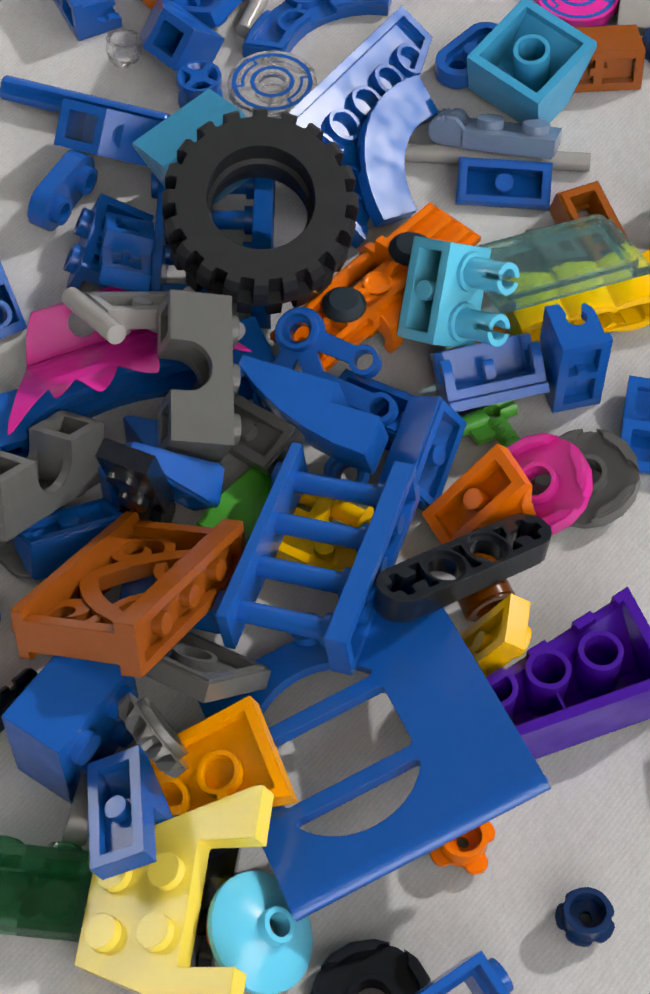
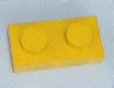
[460,593,532,677]

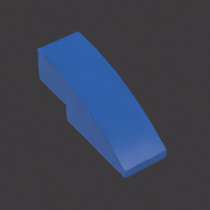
[239,355,389,475]

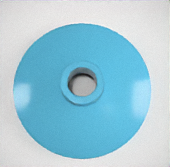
[207,871,313,994]

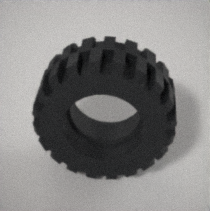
[162,108,359,315]

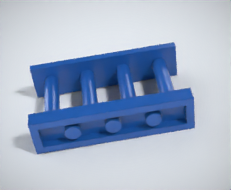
[148,171,276,329]
[213,442,420,675]

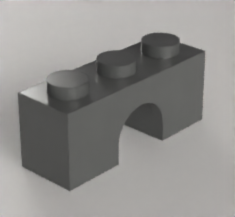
[158,289,241,462]
[0,410,105,542]

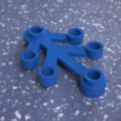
[253,307,399,483]

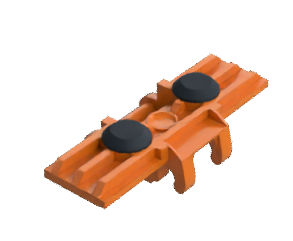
[270,202,481,372]

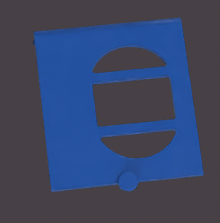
[198,607,551,922]

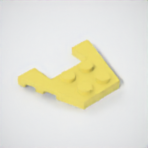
[74,785,274,994]

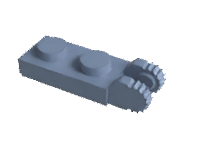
[427,108,562,159]

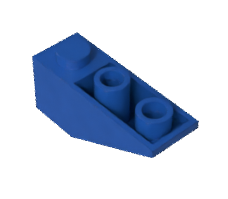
[53,98,162,167]

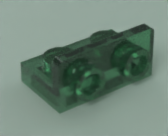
[0,835,93,942]

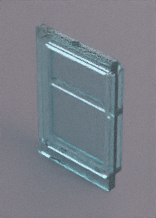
[478,214,650,314]

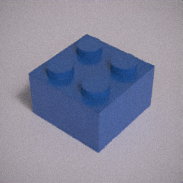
[1,656,139,805]

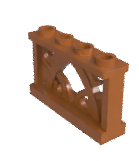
[11,511,246,678]

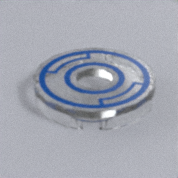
[227,50,317,119]

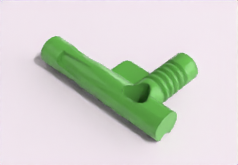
[461,400,520,447]

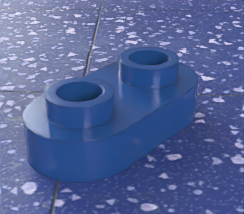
[435,22,498,89]
[27,150,98,231]

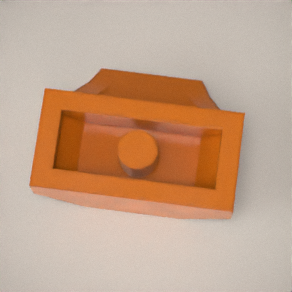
[421,444,536,562]

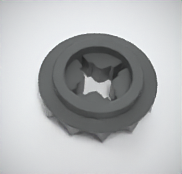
[118,692,188,778]

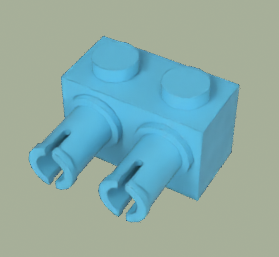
[397,236,520,347]

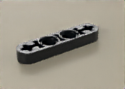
[372,513,552,623]

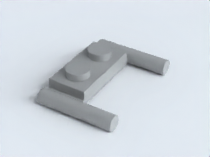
[61,286,245,344]

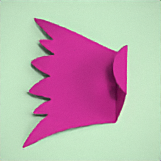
[8,286,252,435]

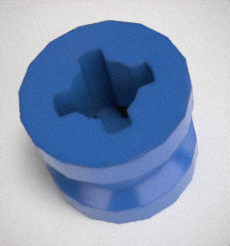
[176,60,223,109]

